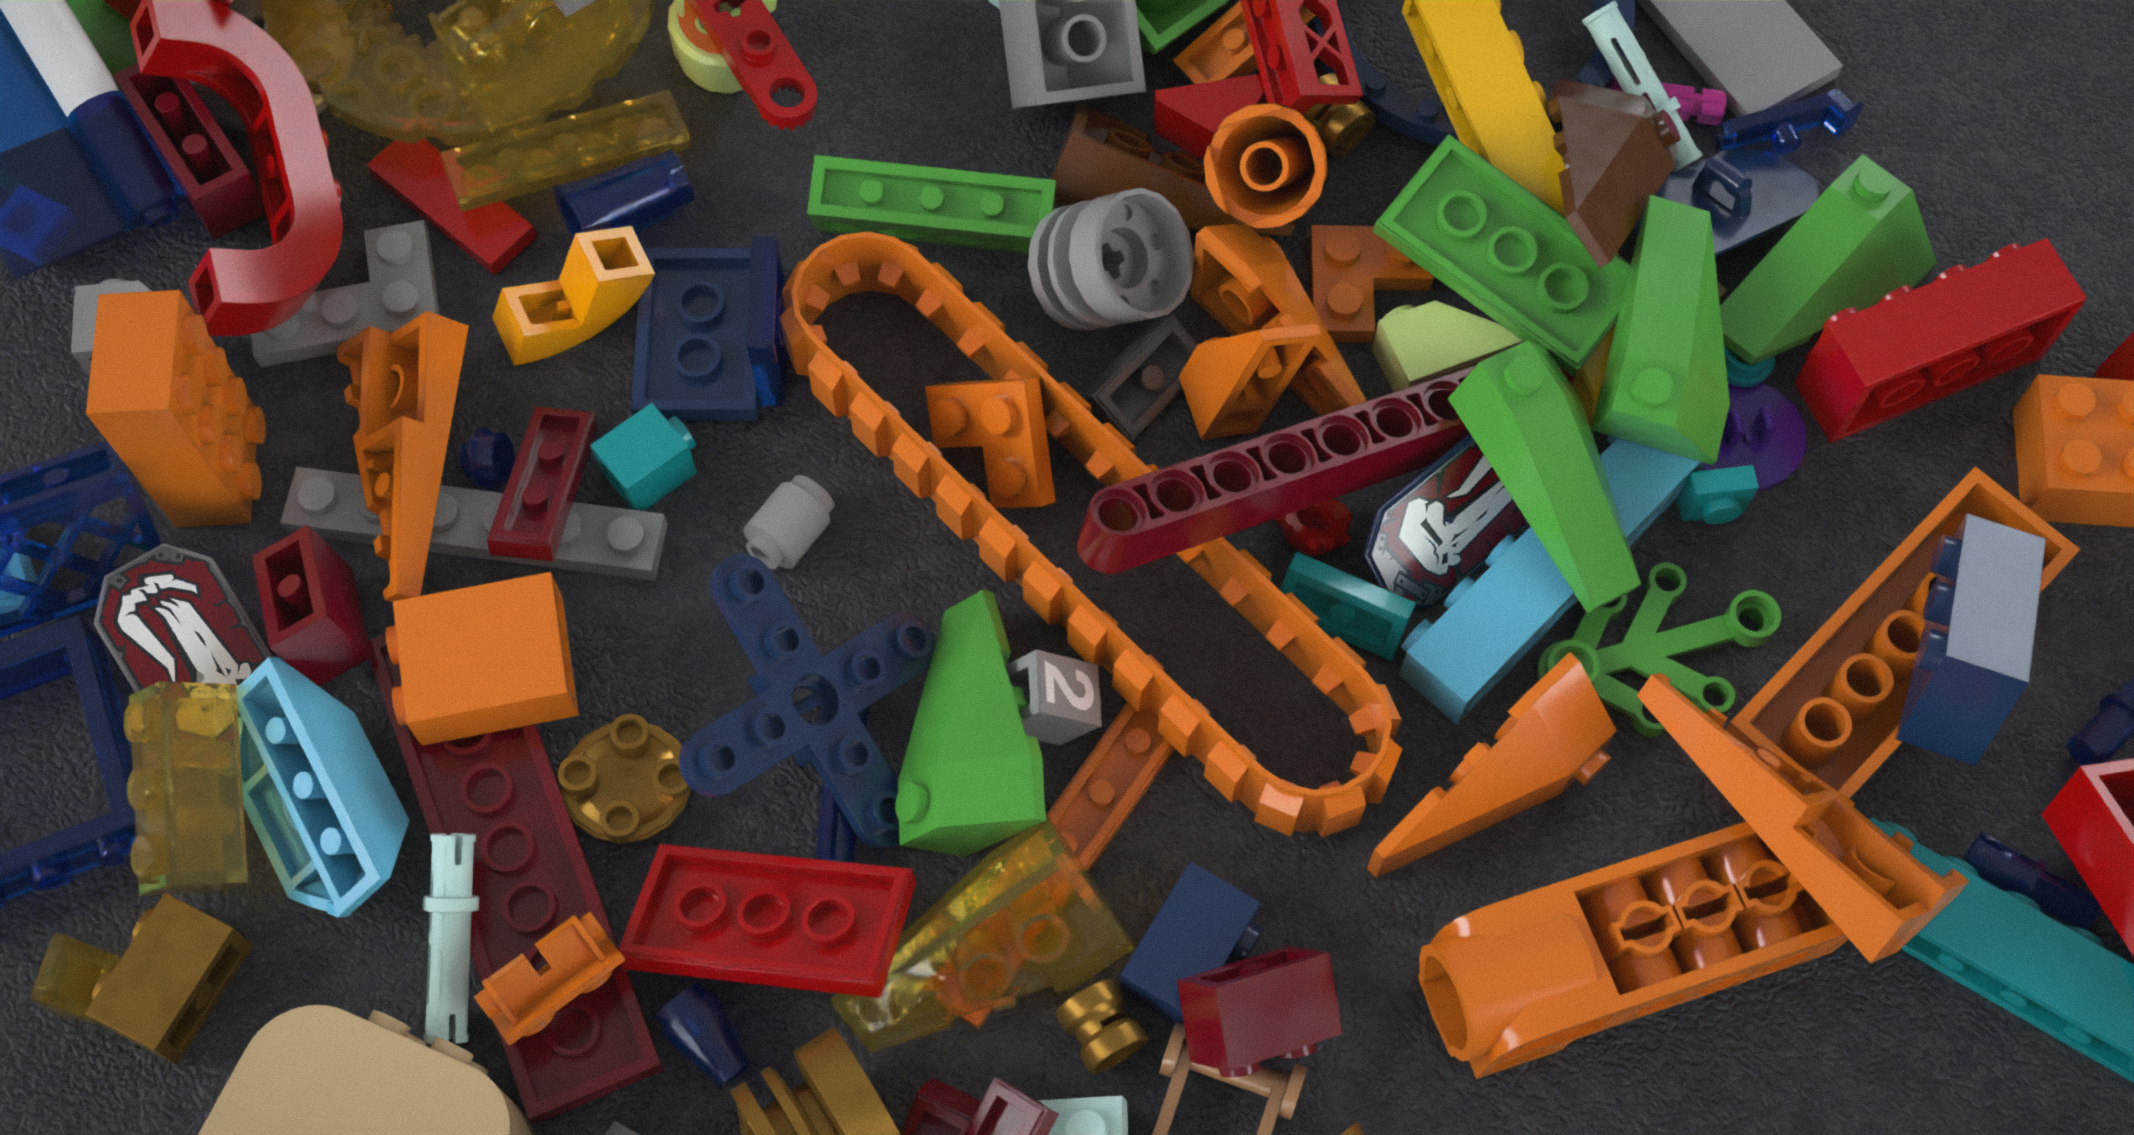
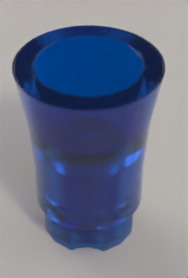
[554,150,695,239]

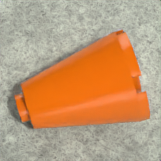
[1204,103,1328,229]

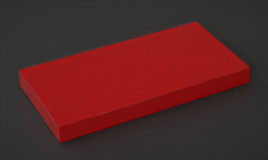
[618,844,917,998]

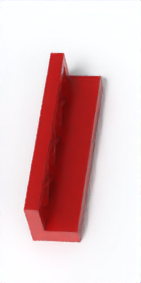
[1240,0,1363,115]

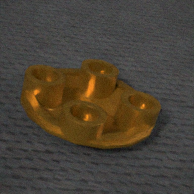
[558,714,691,844]

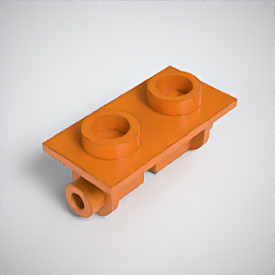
[473,912,625,1046]

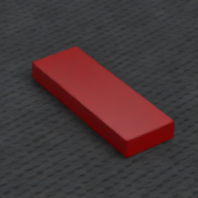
[367,127,537,276]

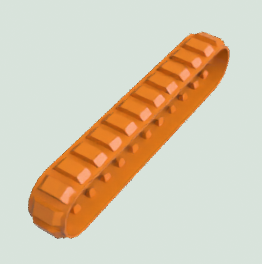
[780,231,1403,838]

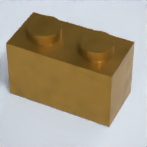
[85,893,253,1065]

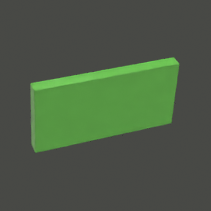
[1373,134,1631,377]

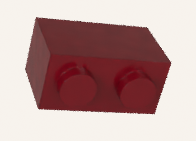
[252,525,372,686]
[1177,946,1342,1077]

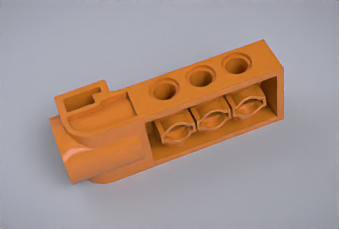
[1418,822,1849,1079]

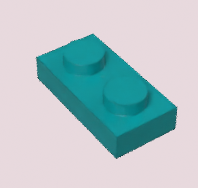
[1281,552,1416,661]

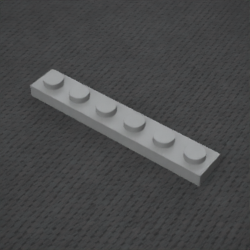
[280,467,668,581]

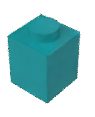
[590,403,697,511]

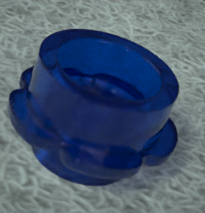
[460,427,515,489]

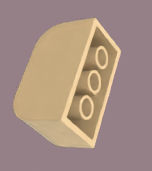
[198,1005,535,1135]

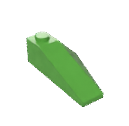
[1720,154,1937,365]
[1448,340,1641,614]

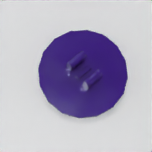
[1702,383,1807,492]

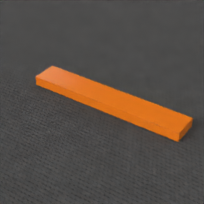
[922,702,1175,1030]

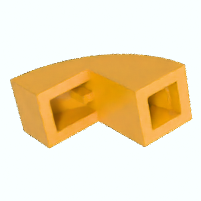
[492,226,655,366]

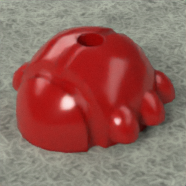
[1276,499,1352,556]

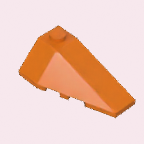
[1190,223,1367,417]
[1367,652,1617,878]

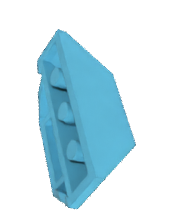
[228,657,410,918]

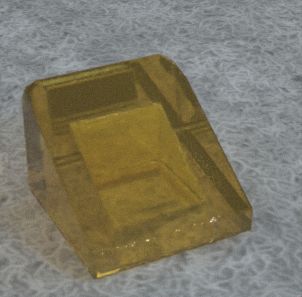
[30,933,120,1024]

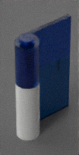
[0,0,185,279]

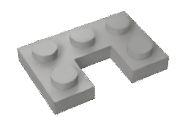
[251,220,440,368]

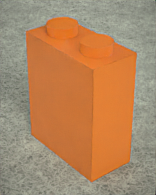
[385,572,579,746]

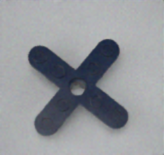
[679,554,936,849]

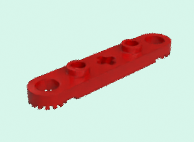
[687,0,817,131]

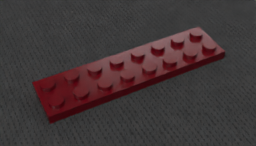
[368,634,664,1125]

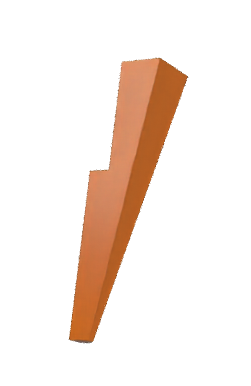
[337,311,469,602]
[1637,673,1970,964]

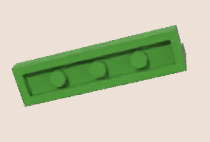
[807,155,1057,254]

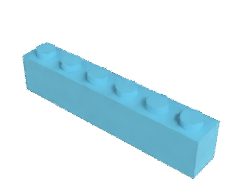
[1399,435,1706,725]

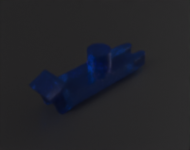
[1715,87,1864,155]

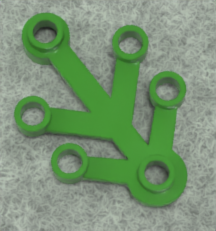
[1537,562,1781,737]

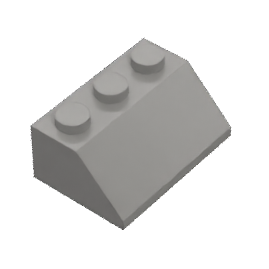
[999,0,1146,109]

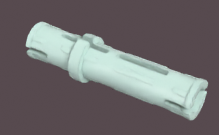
[1582,1,1703,174]
[423,833,479,1044]

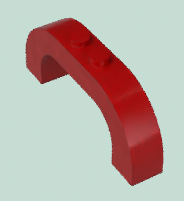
[129,0,343,336]

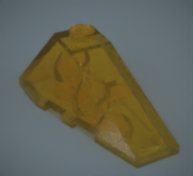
[831,815,1135,1053]

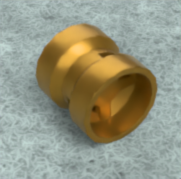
[1304,73,1376,157]
[1056,978,1149,1074]

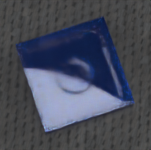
[747,236,788,406]

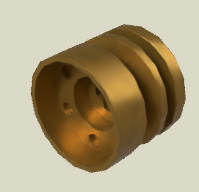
[730,1027,901,1135]

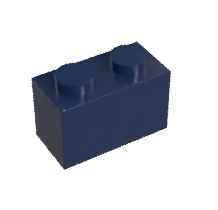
[1119,861,1264,1025]

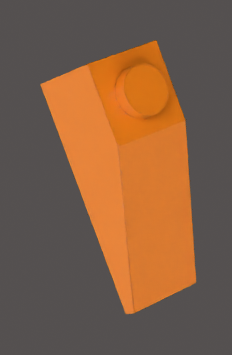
[1179,323,1321,440]

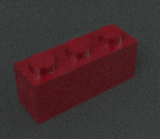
[113,62,266,240]

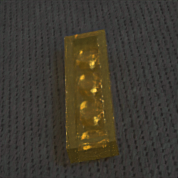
[440,89,690,212]

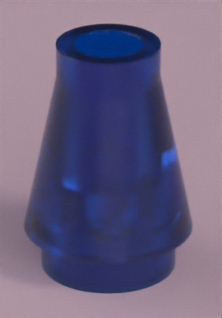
[656,982,752,1089]

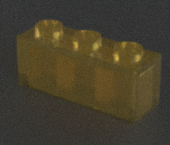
[124,682,248,895]

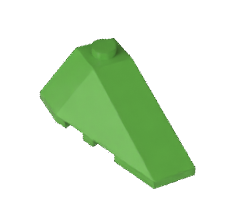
[1591,194,1730,465]
[895,589,1046,857]

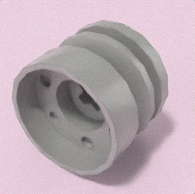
[1028,188,1194,332]

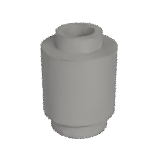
[743,475,835,569]

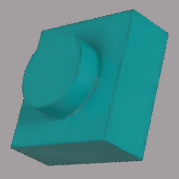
[1677,465,1759,524]

